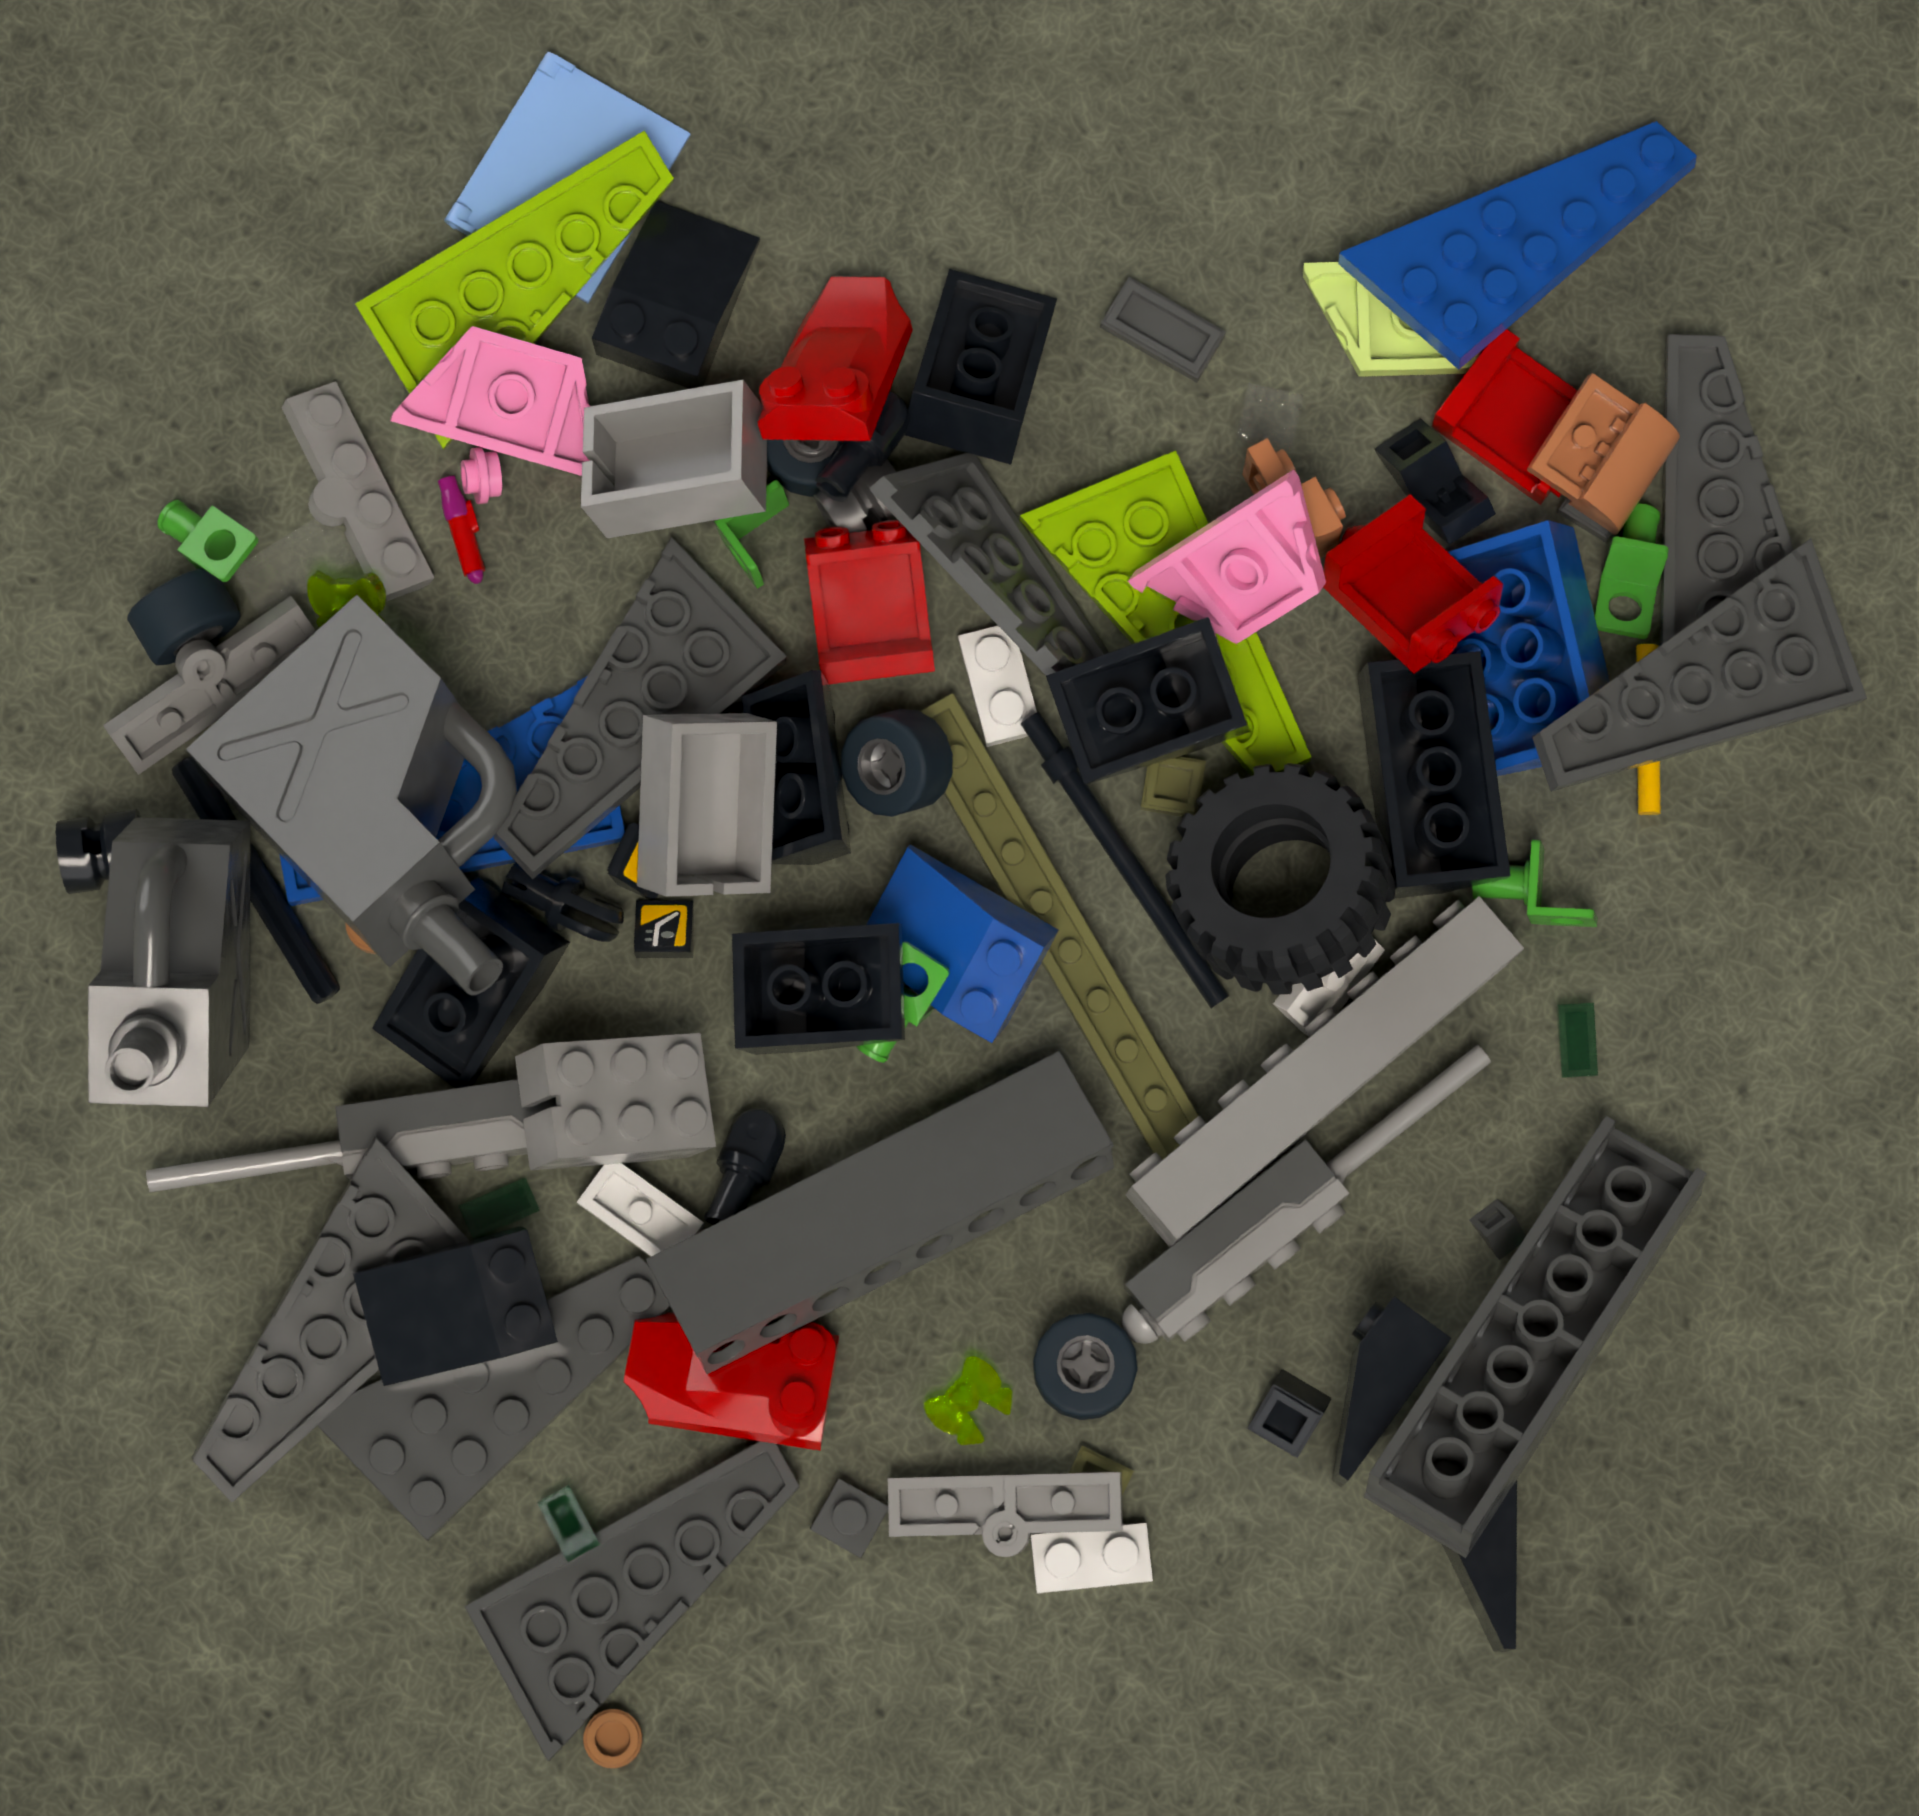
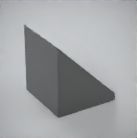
[1469,1199,1526,1260]

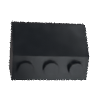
[741,670,851,865]

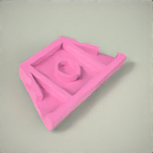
[390,326,591,476]
[1128,470,1326,644]

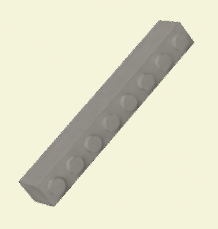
[1125,896,1524,1247]

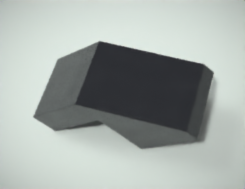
[1374,418,1496,545]

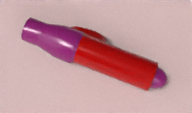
[438,476,486,584]

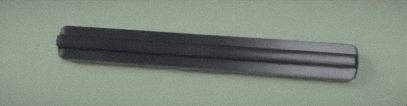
[172,756,340,1004]

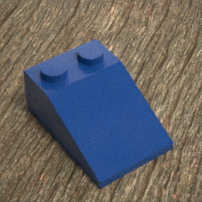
[866,845,1059,1043]

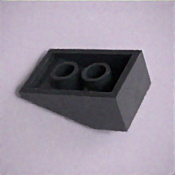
[592,201,760,389]
[905,269,1057,465]
[1046,617,1251,785]
[372,878,570,1088]
[732,923,905,1055]
[352,1226,558,1386]
[1332,1296,1451,1487]
[1442,1480,1517,1652]

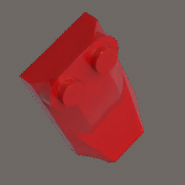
[757,277,913,441]
[624,1312,840,1451]

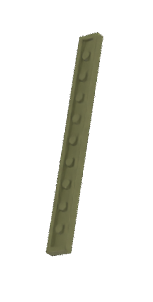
[920,693,1198,1160]

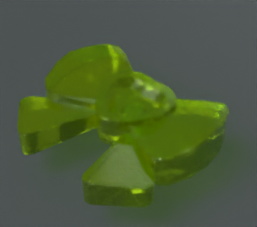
[307,570,386,627]
[923,1356,1012,1445]

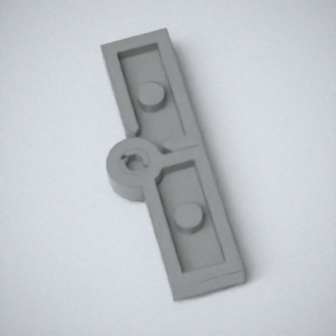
[282,381,434,604]
[103,596,316,775]
[888,1472,1123,1557]

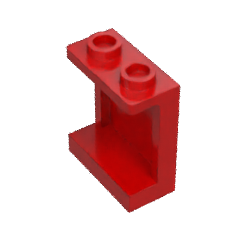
[1431,329,1578,505]
[1323,494,1503,674]
[804,520,935,684]

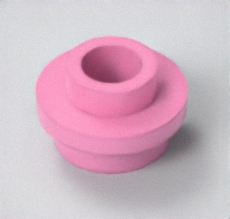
[461,447,502,504]

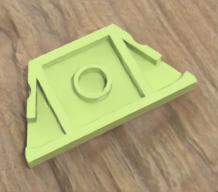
[1303,262,1481,376]

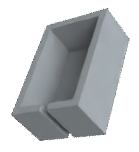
[581,379,767,538]
[637,713,777,897]
[515,1033,716,1171]

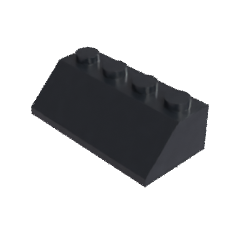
[1357,651,1511,898]

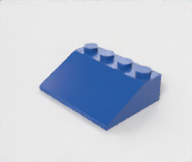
[1448,520,1610,776]

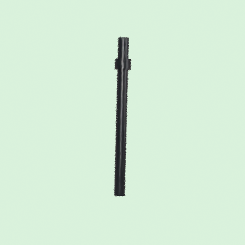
[1020,712,1229,1008]

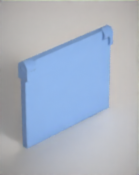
[444,52,691,304]

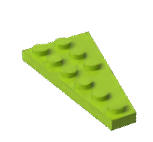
[355,130,674,450]
[1020,450,1312,776]

